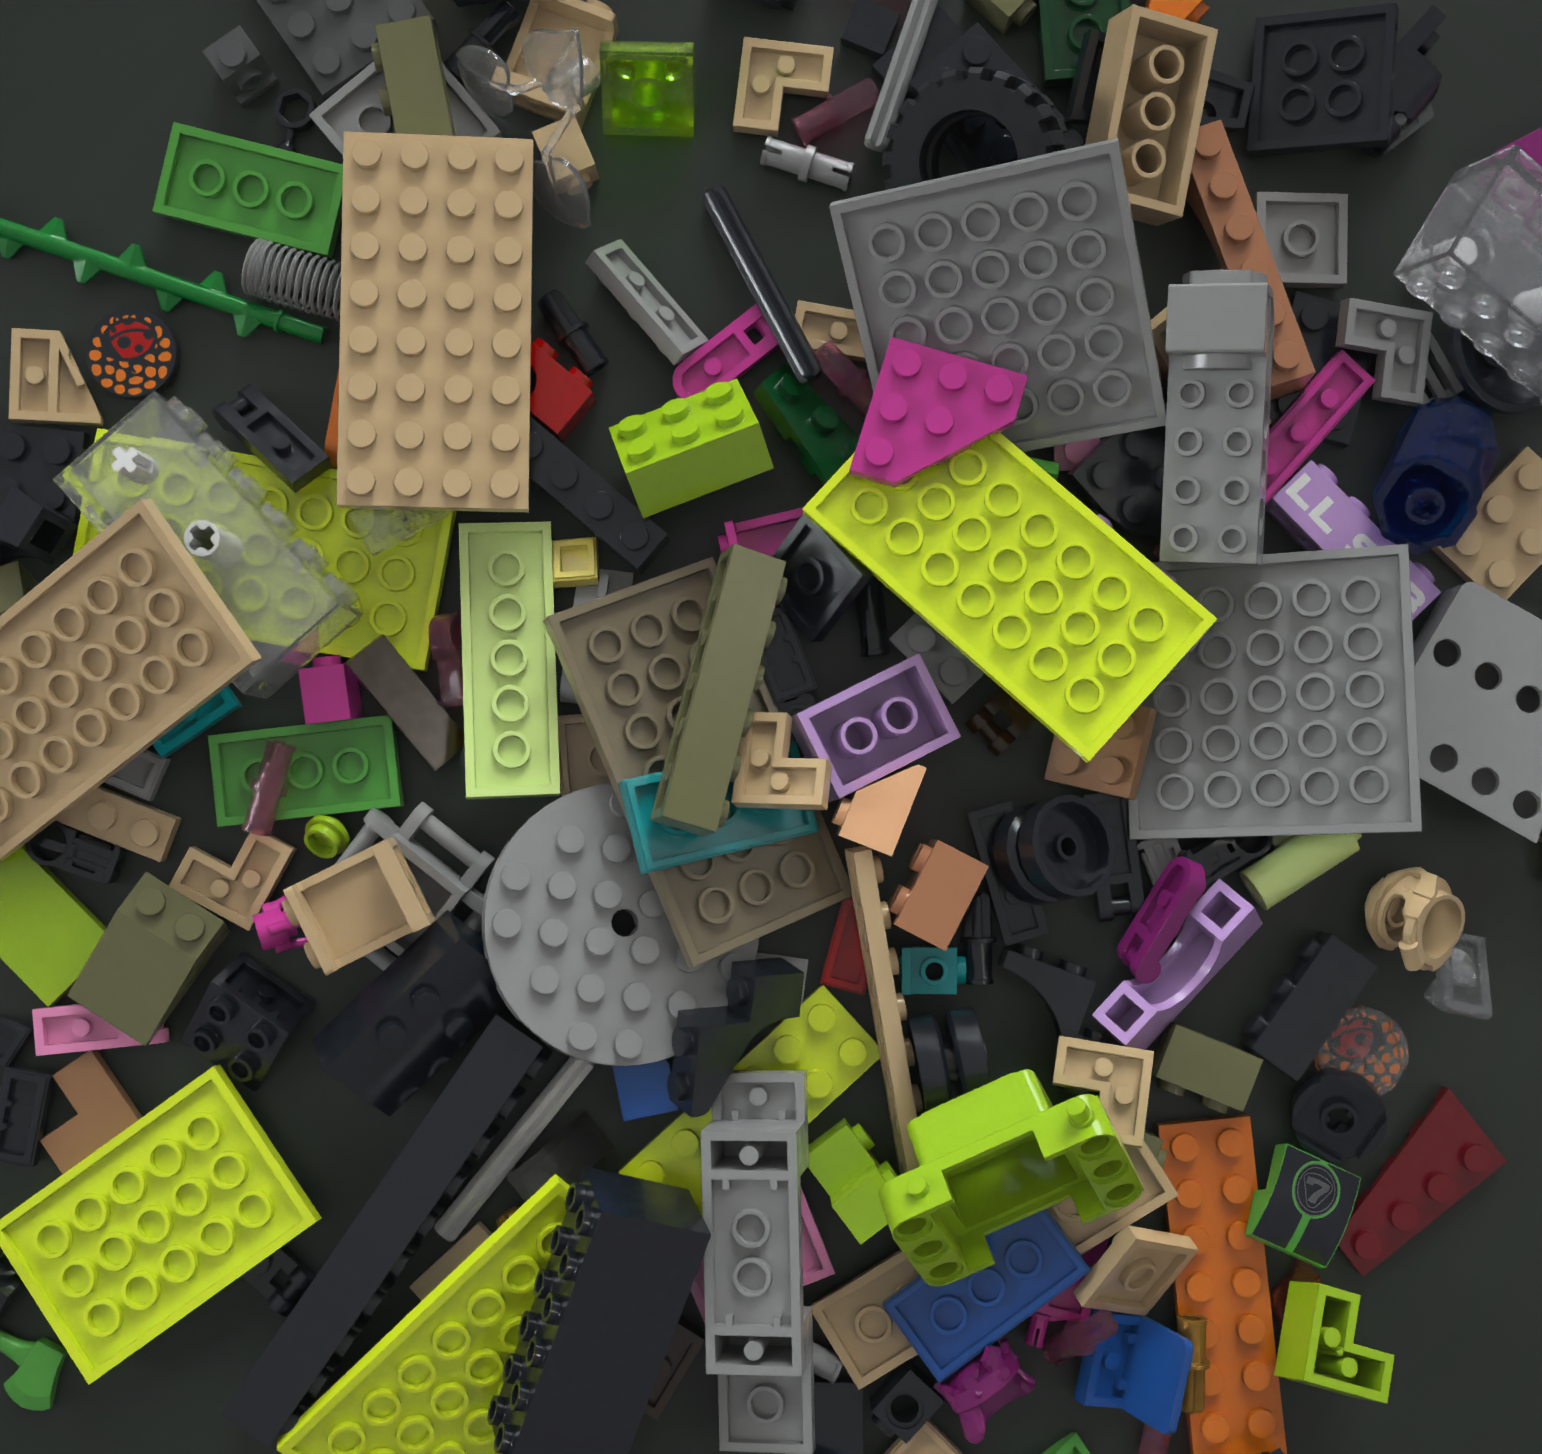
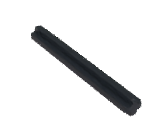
[702,185,823,384]

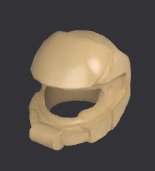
[1364,867,1465,972]

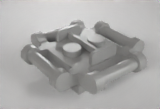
[326,802,495,971]

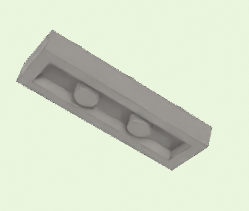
[585,239,709,365]

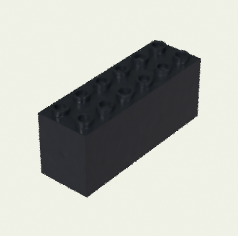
[487,1166,711,1454]

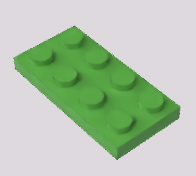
[152,122,343,259]
[208,715,404,827]

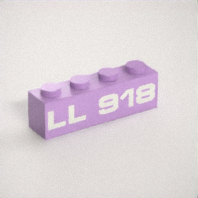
[1265,460,1441,621]

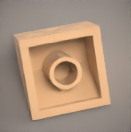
[831,765,927,856]

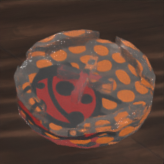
[1314,1006,1409,1095]

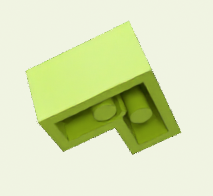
[808,1118,899,1245]
[1274,1281,1395,1404]

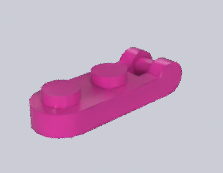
[672,303,780,398]

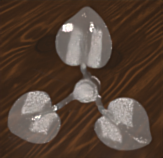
[456,29,600,228]

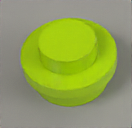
[304,815,350,859]

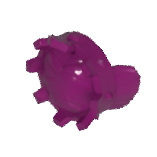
[933,1337,1036,1444]

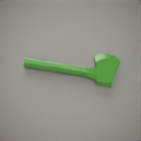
[0,1329,68,1411]

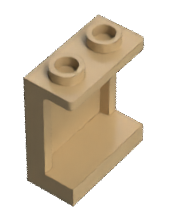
[491,0,619,129]
[282,836,436,976]

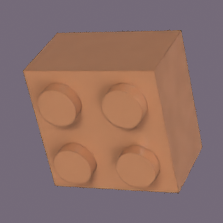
[887,838,989,951]

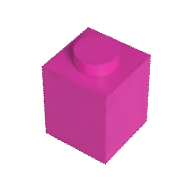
[298,655,363,724]

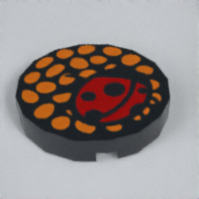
[86,308,181,400]

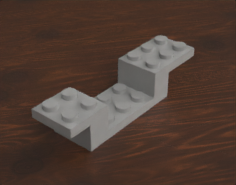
[701,1070,815,1454]

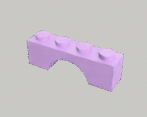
[1092,879,1263,1050]

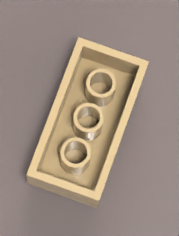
[1085,4,1218,226]

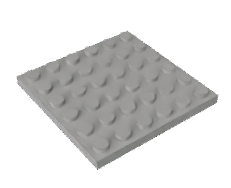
[829,138,1167,452]
[1128,544,1422,840]

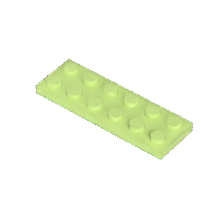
[459,521,560,800]

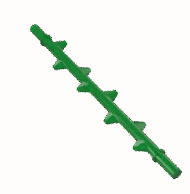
[0,217,328,345]

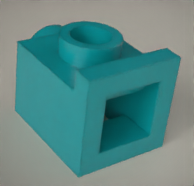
[899,945,966,995]

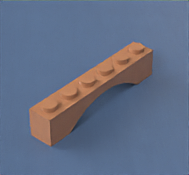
[1186,120,1316,400]

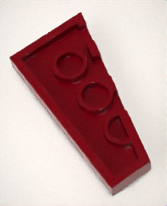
[1338,1086,1507,1277]

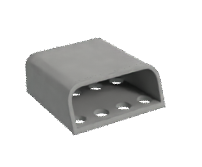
[1413,582,1542,843]

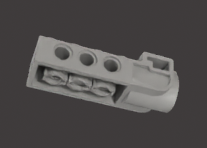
[1159,270,1275,565]

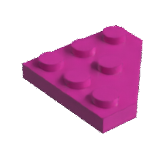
[849,337,1028,487]

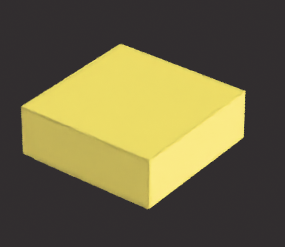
[552,537,599,588]

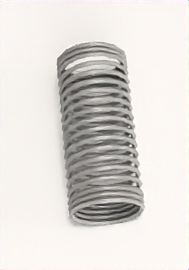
[241,238,341,323]

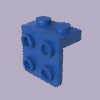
[1073,1309,1193,1435]

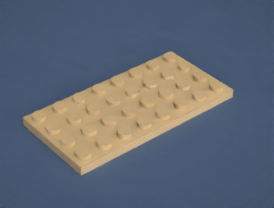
[336,131,534,513]
[0,498,262,863]

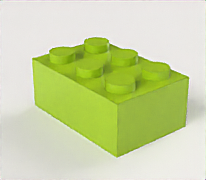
[609,378,774,518]

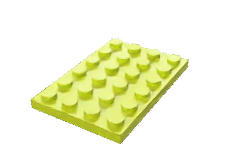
[0,1064,322,1385]

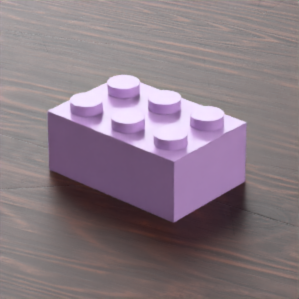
[791,653,961,802]

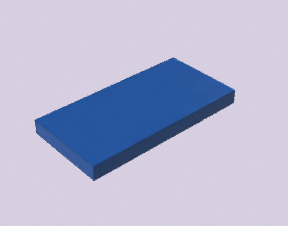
[882,1209,1091,1383]

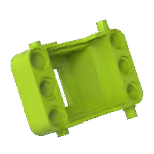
[878,1069,1144,1287]

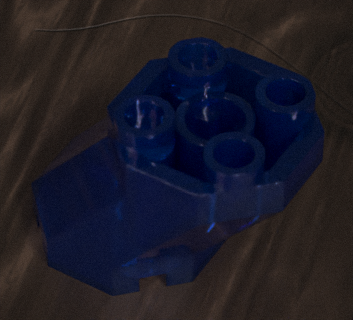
[1373,395,1499,554]

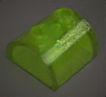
[599,40,696,137]

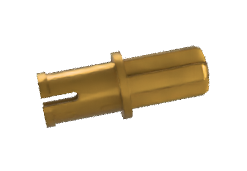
[1177,1314,1210,1414]

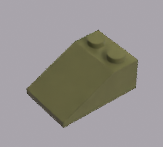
[67,871,231,1047]

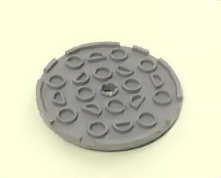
[482,784,759,1066]

